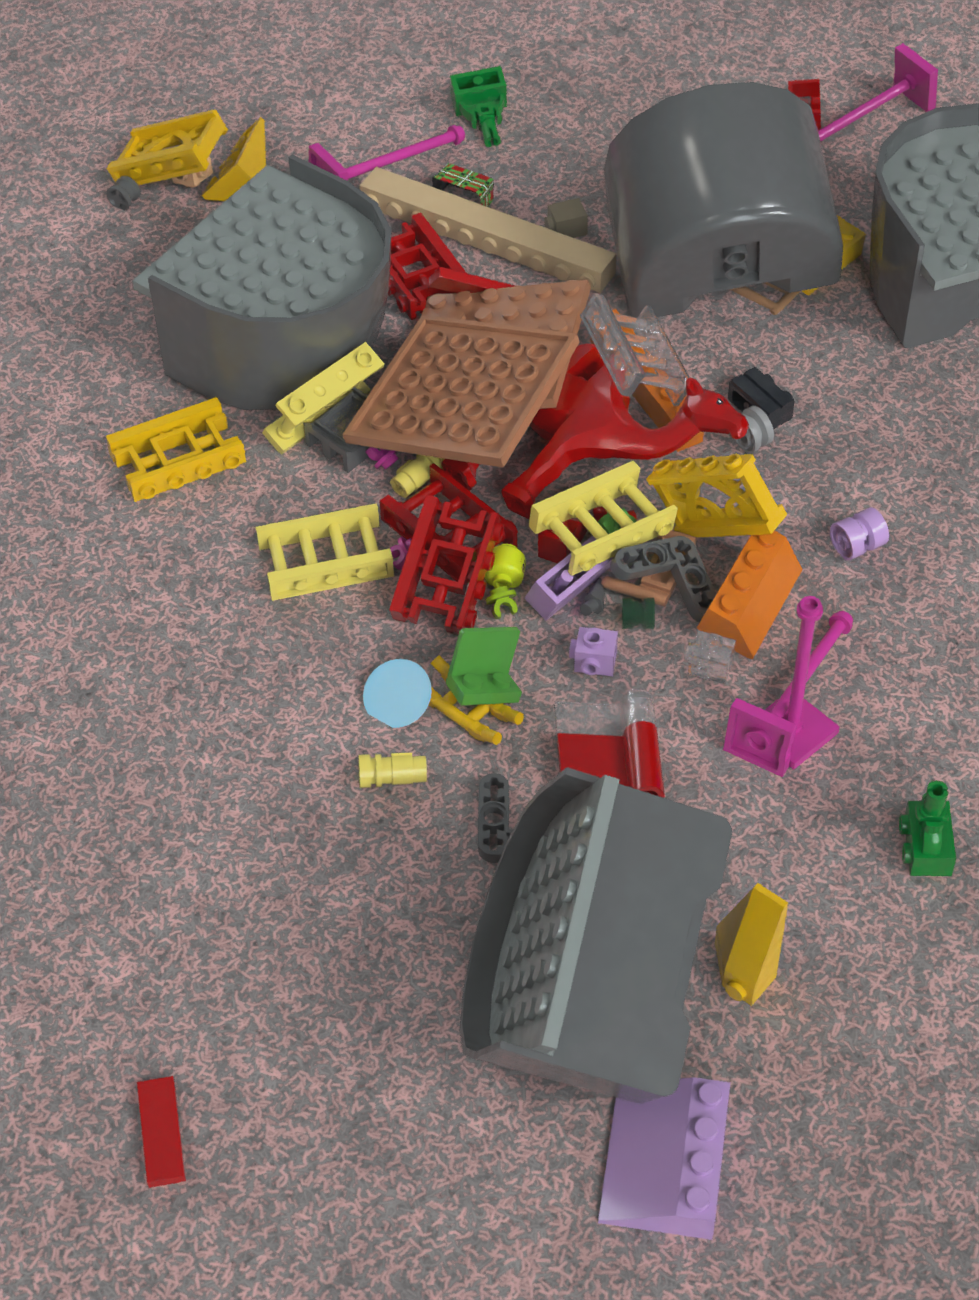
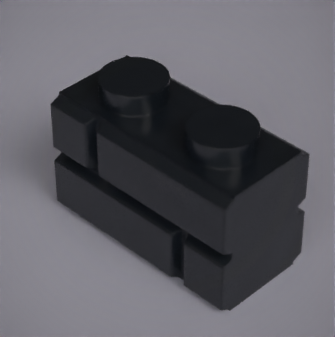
[728,367,795,429]

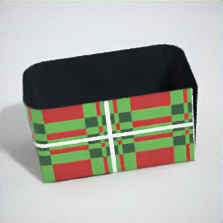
[432,163,494,207]

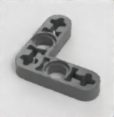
[610,536,716,622]
[478,773,513,863]

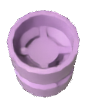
[830,507,889,561]

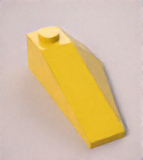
[715,883,788,1006]

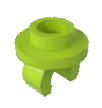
[485,586,518,619]

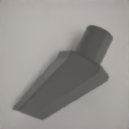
[580,577,605,616]

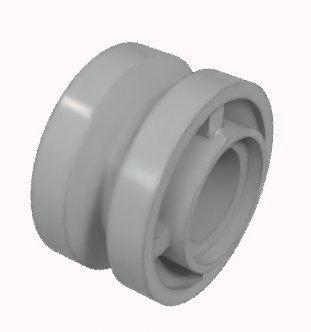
[733,406,774,454]

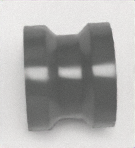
[106,176,141,211]

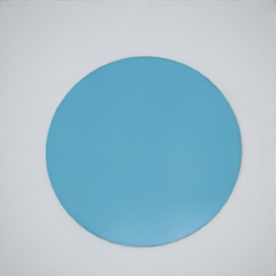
[363,659,432,728]

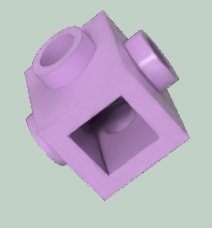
[569,627,618,677]

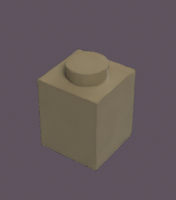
[544,198,588,238]

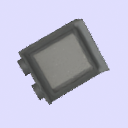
[304,387,380,473]

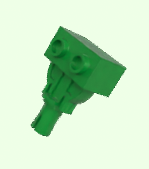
[450,66,507,147]
[899,781,956,876]

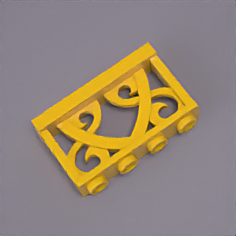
[106,110,228,186]
[646,453,787,538]

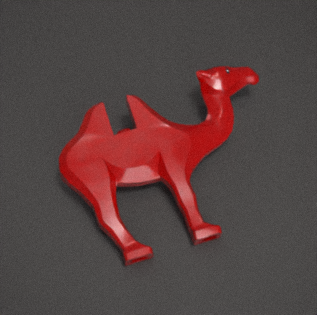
[441,344,749,520]

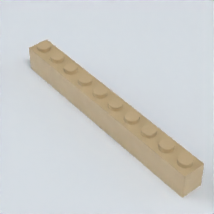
[359,167,616,293]

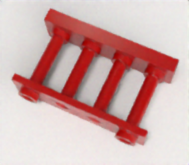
[379,463,518,582]

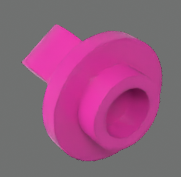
[366,447,399,470]
[390,537,412,570]

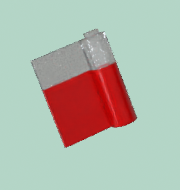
[554,688,665,798]

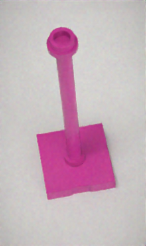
[818,43,938,142]
[308,125,465,181]
[765,596,840,770]
[723,611,853,777]

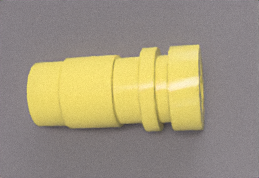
[390,454,445,498]
[358,753,427,788]

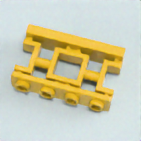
[106,397,246,502]

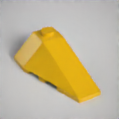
[202,117,266,201]

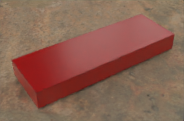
[428,267,515,294]
[137,1076,186,1188]

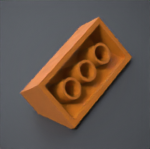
[697,530,803,659]

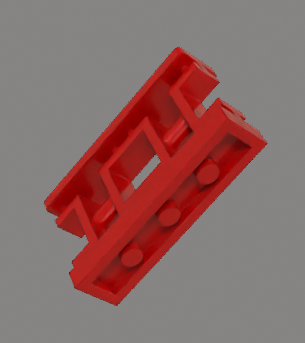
[388,212,467,320]
[389,495,504,634]

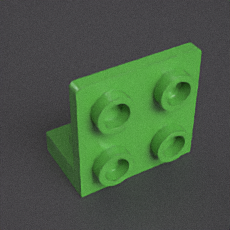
[446,627,522,705]

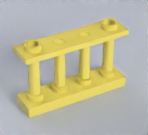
[262,342,385,455]
[529,460,678,576]
[256,503,394,601]

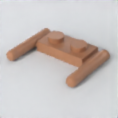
[601,519,697,607]

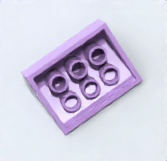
[598,1077,730,1240]

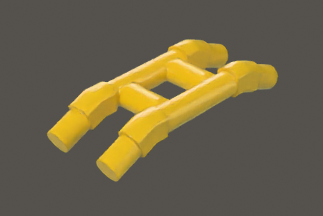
[429,655,524,745]

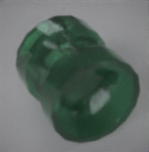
[622,597,655,629]

